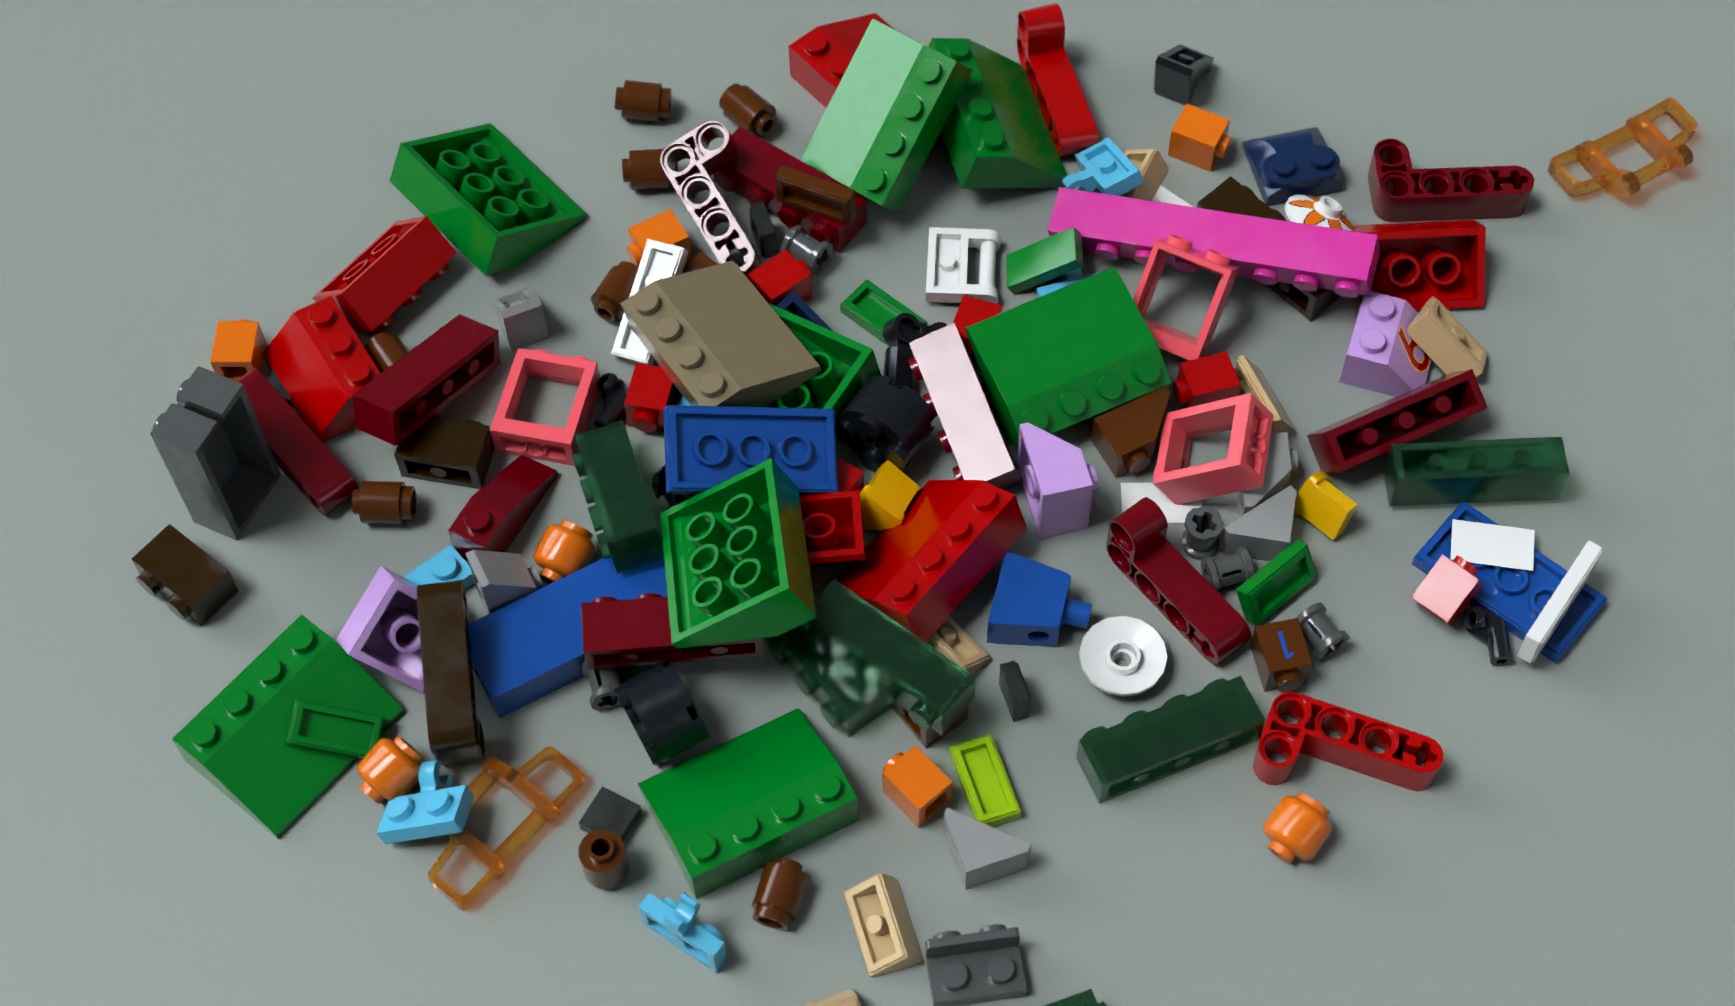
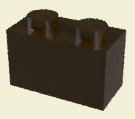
[394,414,495,489]
[132,524,239,627]

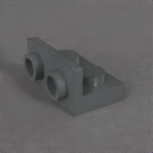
[925,924,1027,1006]

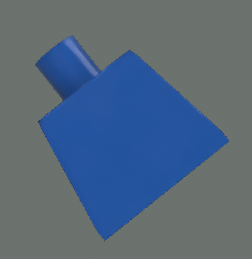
[987,551,1093,647]

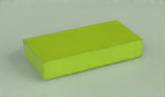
[949,734,1021,827]

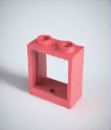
[1133,234,1240,360]
[490,348,600,466]
[1153,393,1274,505]

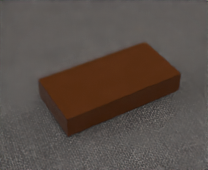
[775,165,856,224]

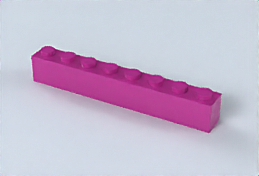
[1047,187,1380,298]

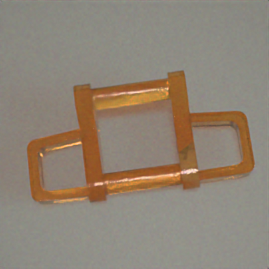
[1547,97,1698,198]
[428,746,585,911]

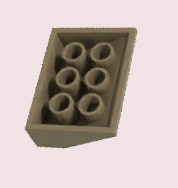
[620,260,822,407]

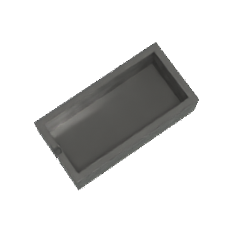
[150,366,281,540]

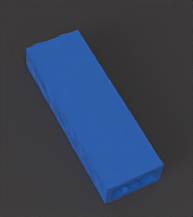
[469,529,667,718]

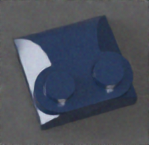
[1242,127,1343,206]

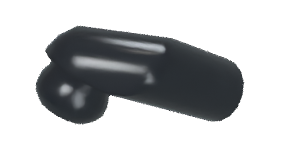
[594,373,628,434]
[1462,606,1513,666]

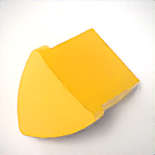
[860,460,920,531]
[1294,470,1358,540]

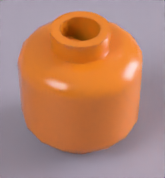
[533,520,597,583]
[357,736,425,804]
[1263,792,1332,864]

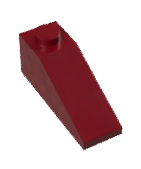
[448,454,558,561]

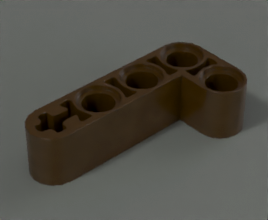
[417,580,485,765]

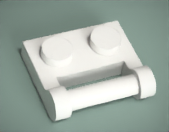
[926,227,1001,304]

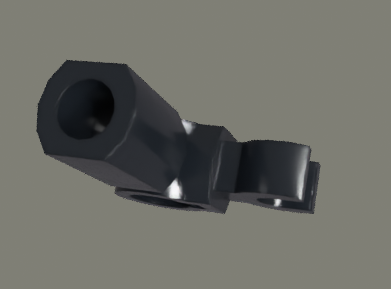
[882,313,947,389]

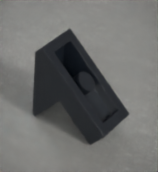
[1154,44,1214,105]

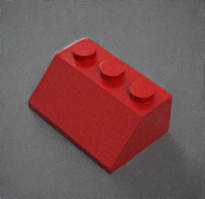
[312,216,457,333]
[1354,220,1486,310]
[263,296,381,442]
[799,490,865,564]

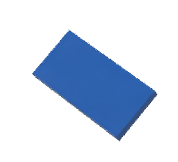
[663,405,838,495]
[1412,501,1608,664]

